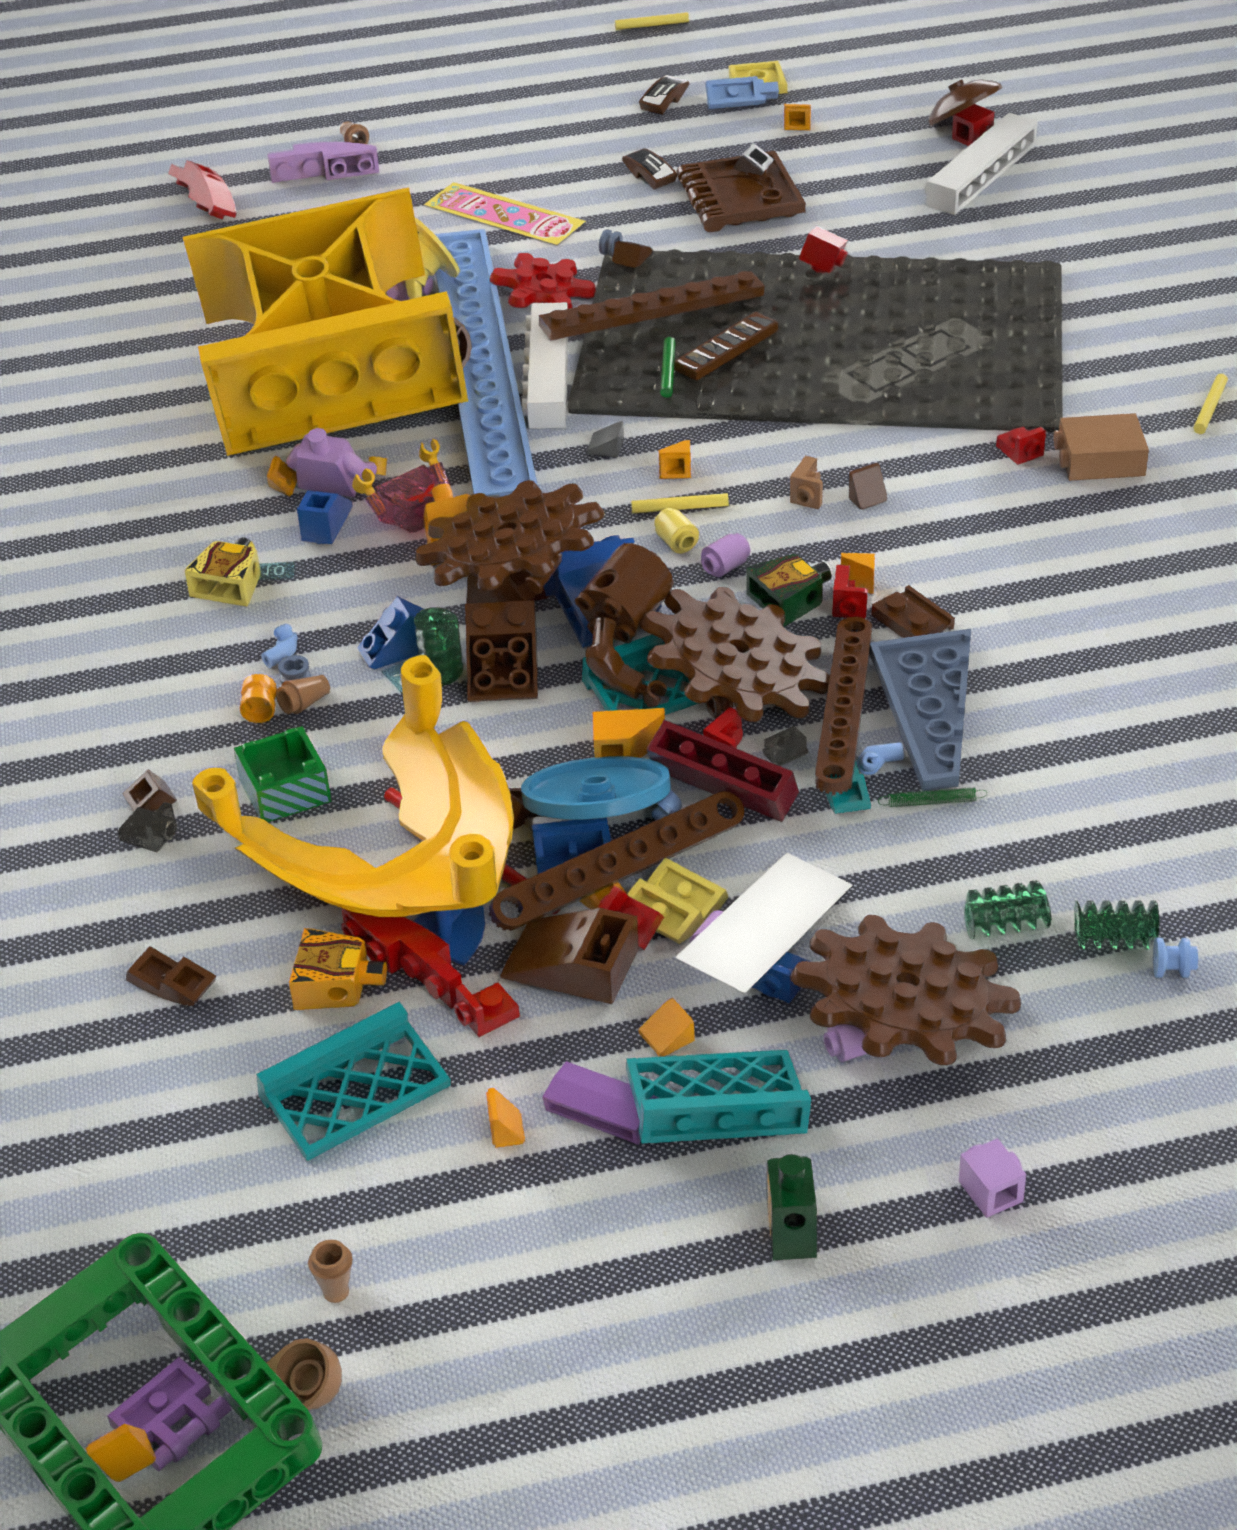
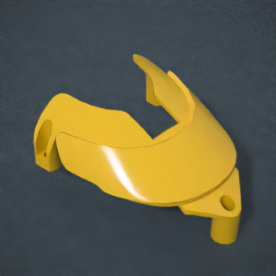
[192,655,514,917]

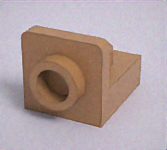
[790,455,823,509]

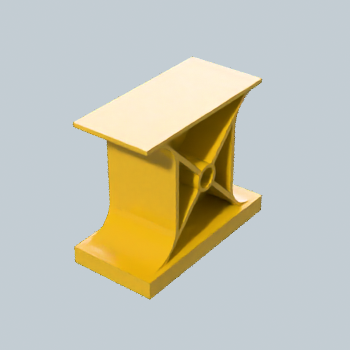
[183,187,468,456]

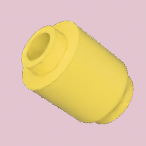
[654,508,699,554]

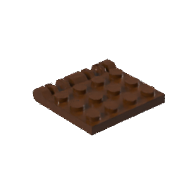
[676,150,806,232]

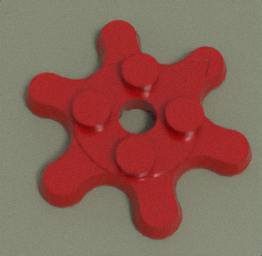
[489,253,597,309]

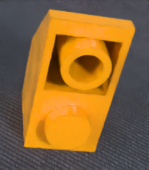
[592,708,665,758]

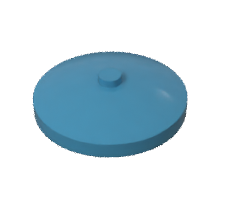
[521,756,671,820]

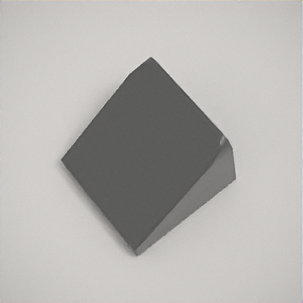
[587,421,624,457]

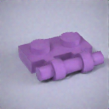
[107,1357,232,1471]

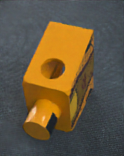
[289,928,387,1010]

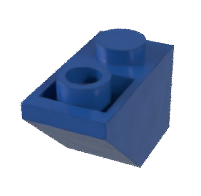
[297,490,353,545]
[357,596,440,670]

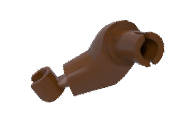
[585,617,667,707]

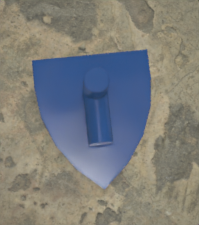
[413,905,485,966]

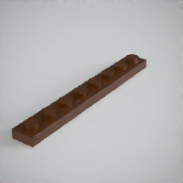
[538,271,765,341]

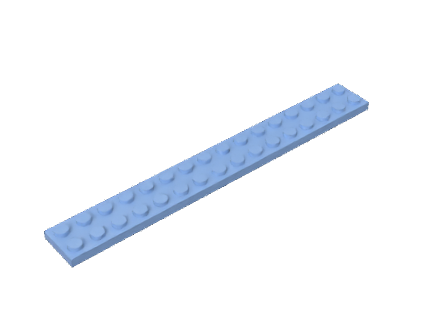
[435,229,538,497]

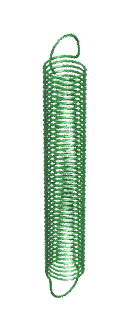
[878,787,987,807]

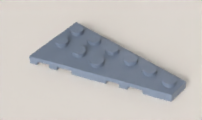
[870,629,971,792]

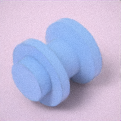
[1153,938,1198,978]

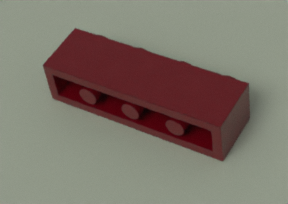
[646,720,799,822]

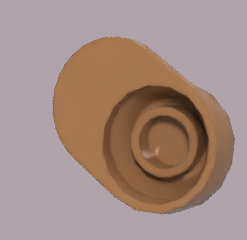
[267,1338,342,1410]

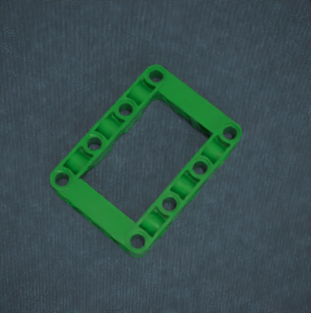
[0,1233,322,1530]

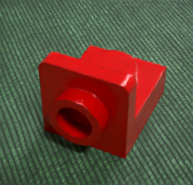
[996,427,1046,465]
[832,565,868,619]
[703,707,743,749]
[598,886,664,950]
[454,982,520,1037]

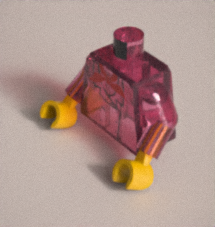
[352,439,451,533]

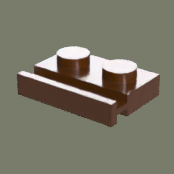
[871,585,955,638]

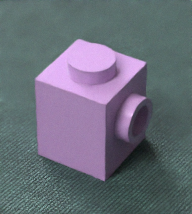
[959,1138,1026,1218]

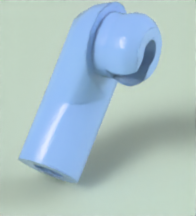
[261,623,298,668]
[857,742,904,775]
[652,790,682,820]

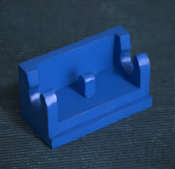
[532,818,611,874]

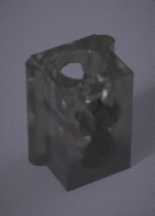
[762,726,809,766]

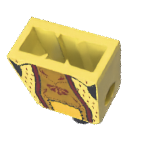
[184,537,261,607]

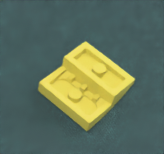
[627,858,729,944]

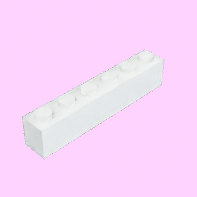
[925,113,1037,215]
[522,302,568,429]

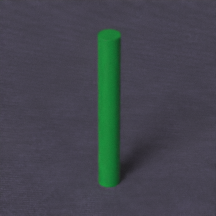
[660,337,676,398]

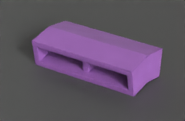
[542,1061,658,1145]

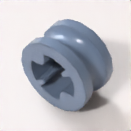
[599,229,623,257]
[278,655,311,684]

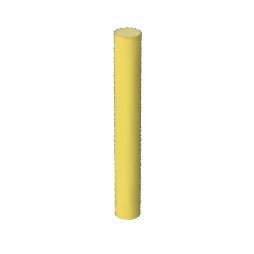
[615,12,689,30]
[1193,374,1228,434]
[631,493,729,514]

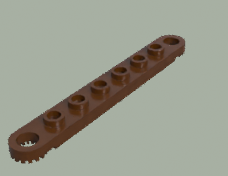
[815,617,872,795]
[488,791,744,931]

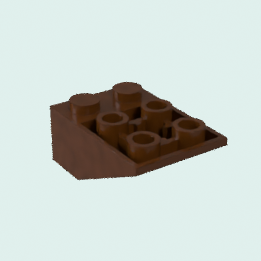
[465,600,538,702]
[500,908,639,1004]

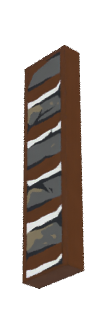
[674,312,778,381]

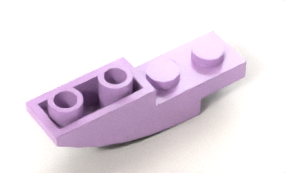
[268,142,379,183]

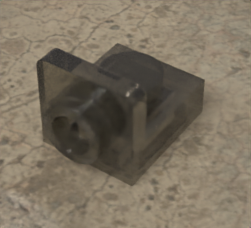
[118,802,177,853]

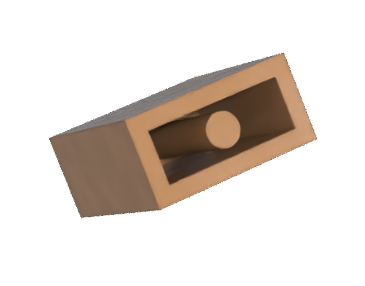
[1054,413,1149,481]

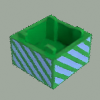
[233,726,332,822]

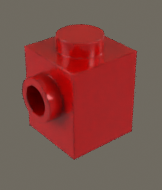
[952,104,995,146]
[799,226,848,274]

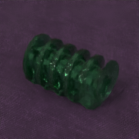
[414,607,464,686]
[964,880,1052,939]
[1074,900,1160,950]

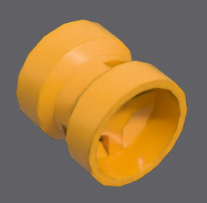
[240,674,277,723]

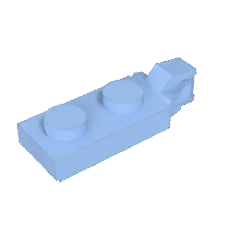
[705,76,779,109]

